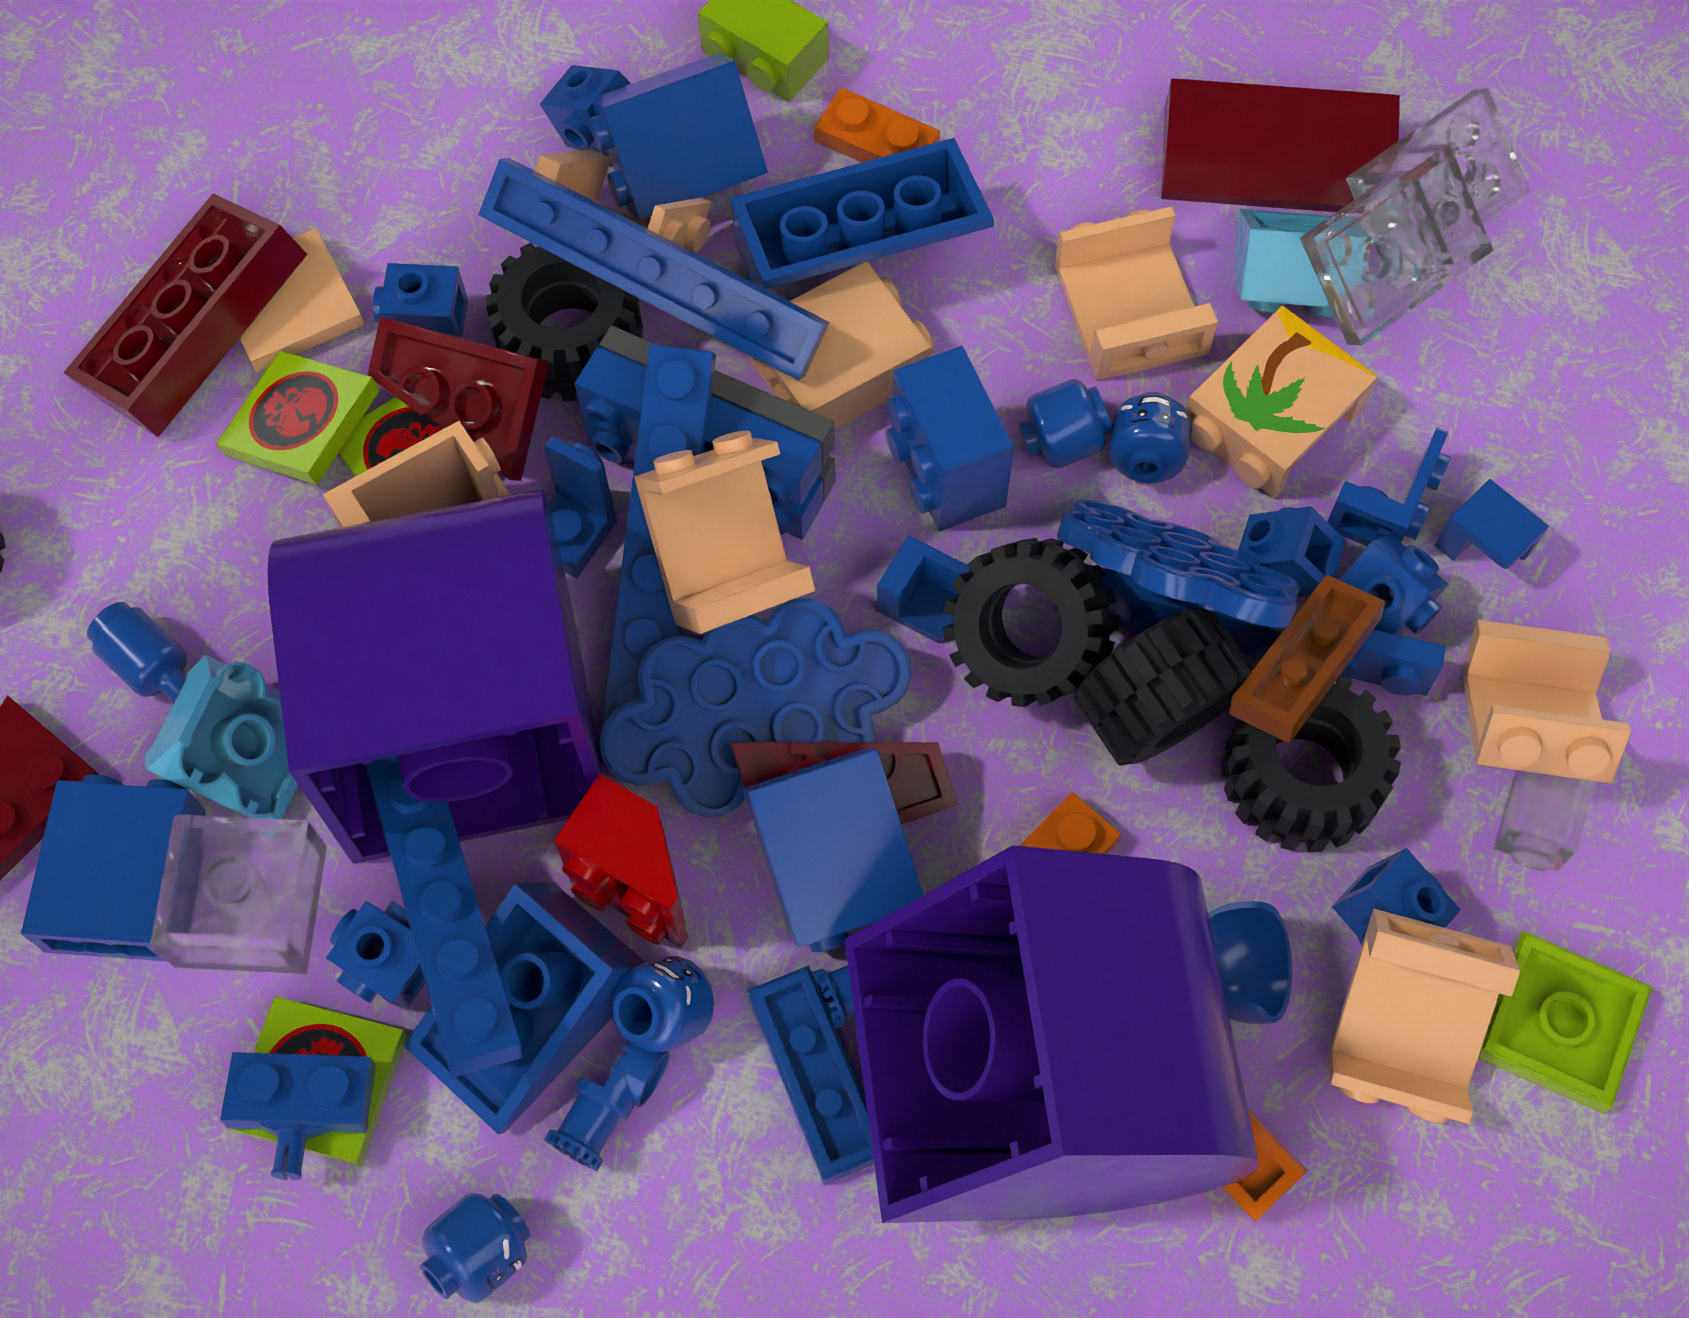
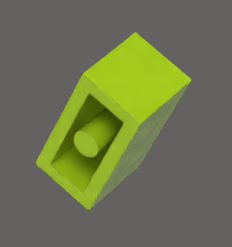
[698,0,829,102]

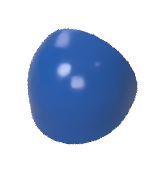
[1208,901,1292,1024]

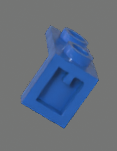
[1327,427,1451,546]
[544,437,617,579]

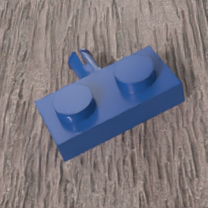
[220,1052,376,1180]

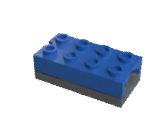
[575,325,836,540]

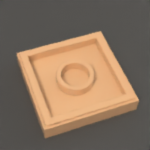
[239,228,365,372]

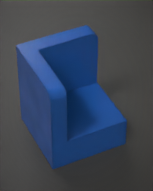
[1435,479,1549,569]
[877,535,970,643]

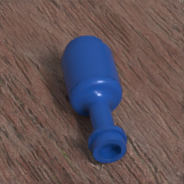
[87,602,187,703]

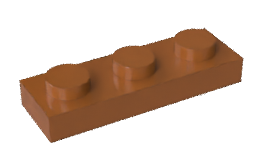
[1229,574,1386,744]

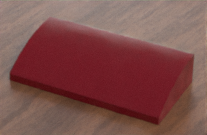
[1161,78,1400,216]
[63,194,308,437]

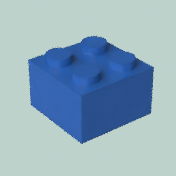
[885,345,1014,531]

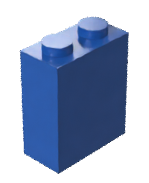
[588,53,768,220]
[742,747,924,953]
[21,775,206,962]

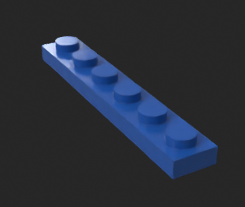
[478,158,830,380]
[601,344,716,729]
[1055,564,1446,696]
[365,756,522,1078]

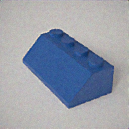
[730,138,994,289]

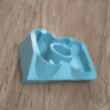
[145,655,298,829]

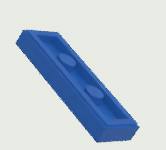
[746,965,874,1185]

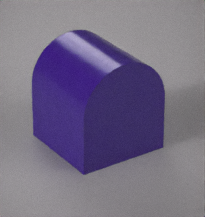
[268,489,604,864]
[845,845,1259,1223]

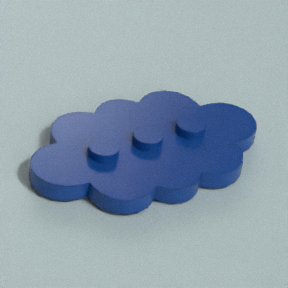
[1057,499,1300,628]
[598,598,912,818]

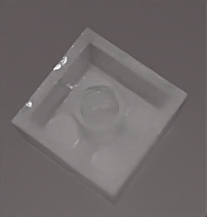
[150,814,327,974]

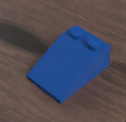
[403,882,646,1134]

